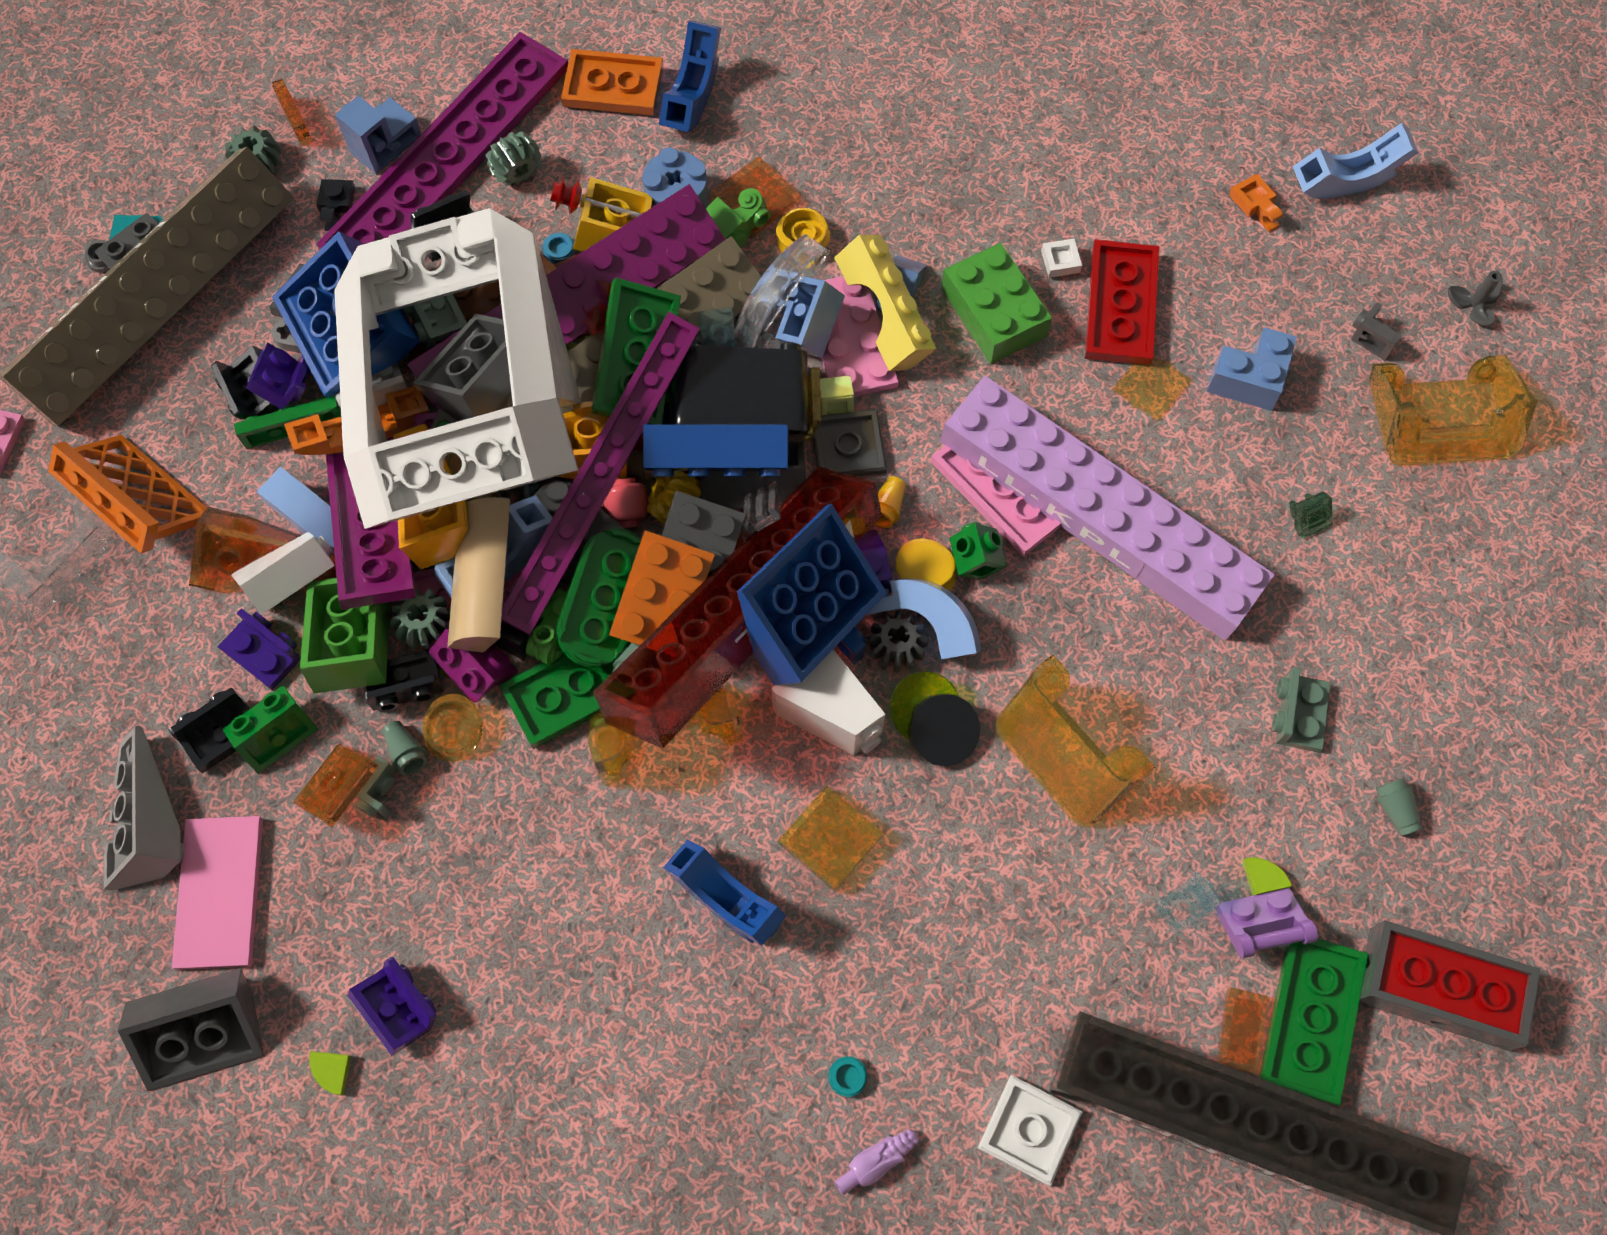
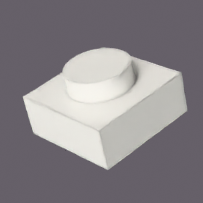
[1041,239,1082,278]

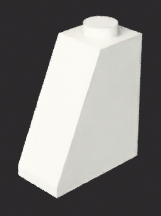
[231,532,335,615]

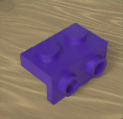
[347,957,436,1056]

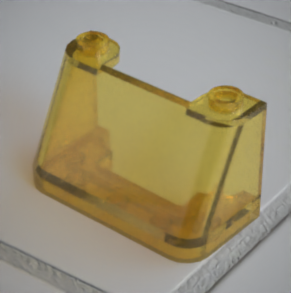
[1369,355,1538,465]
[995,654,1155,827]
[587,677,743,786]

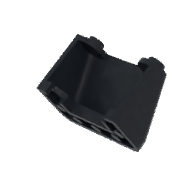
[668,339,809,435]

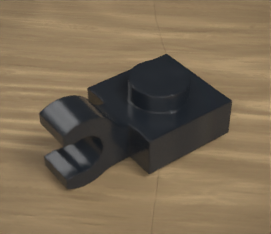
[316,179,355,231]

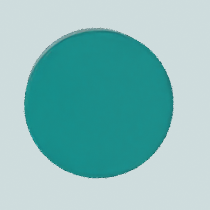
[828,1056,868,1098]

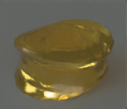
[422,694,483,762]

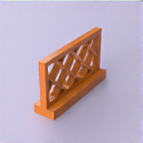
[48,434,213,554]

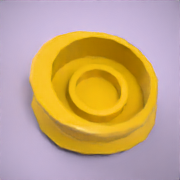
[776,208,831,262]
[895,538,956,591]

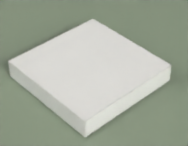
[977,1075,1083,1186]

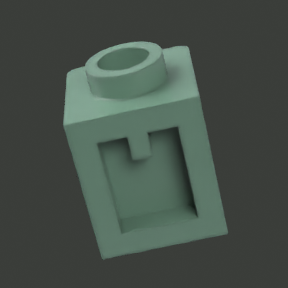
[350,755,396,819]

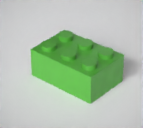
[941,243,1052,364]
[300,578,390,694]

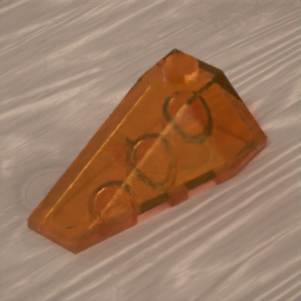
[189,507,337,593]

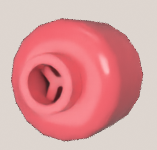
[603,478,649,528]

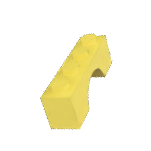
[834,234,937,371]

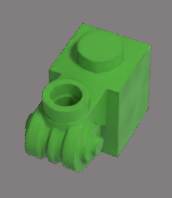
[706,188,770,248]
[526,588,567,665]

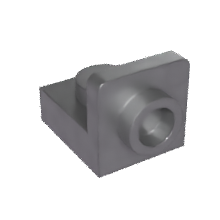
[1351,302,1402,361]

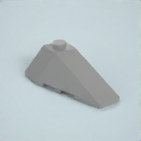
[104,726,184,891]

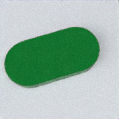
[556,528,641,668]

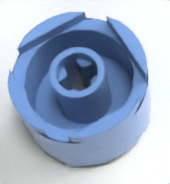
[642,147,709,208]

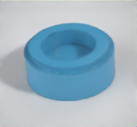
[542,233,576,265]

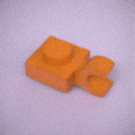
[1229,174,1283,232]

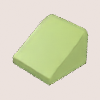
[817,376,854,416]

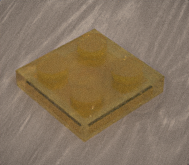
[778,786,883,892]

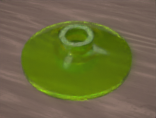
[890,671,959,740]

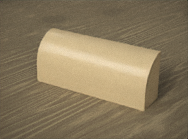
[447,497,510,653]

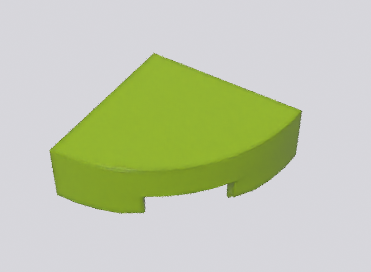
[1242,857,1292,895]
[309,1051,352,1096]

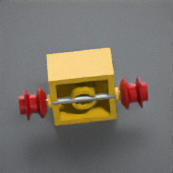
[550,177,653,252]

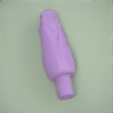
[834,1129,919,1195]

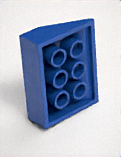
[272,231,420,397]
[643,425,789,477]
[737,504,887,685]

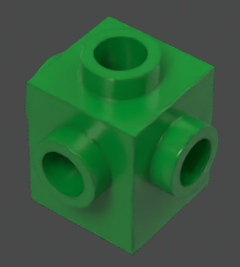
[949,522,1007,580]

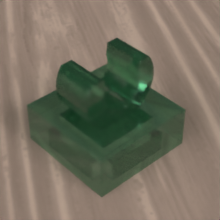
[1289,491,1333,538]

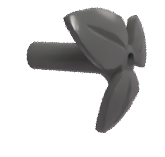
[1448,271,1503,326]

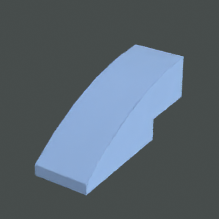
[256,467,335,558]

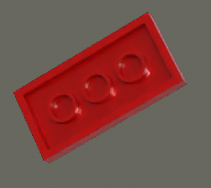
[1084,239,1159,365]

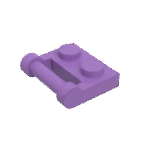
[1217,888,1318,959]

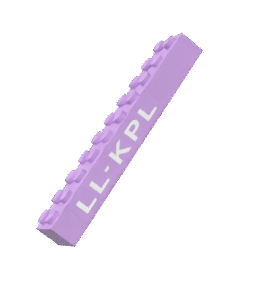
[940,375,1275,640]

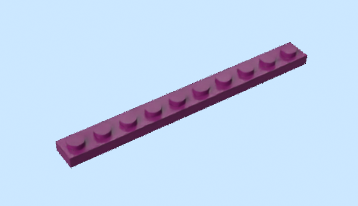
[501,312,700,636]

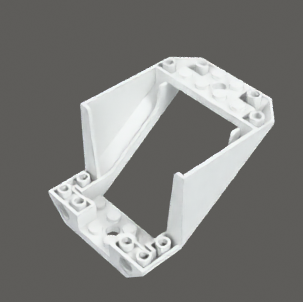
[335,208,582,529]

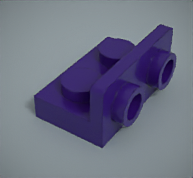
[246,342,311,410]
[217,608,301,691]

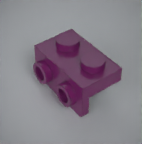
[429,628,518,703]

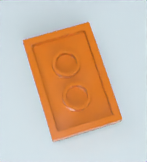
[561,49,664,116]
[609,530,715,658]

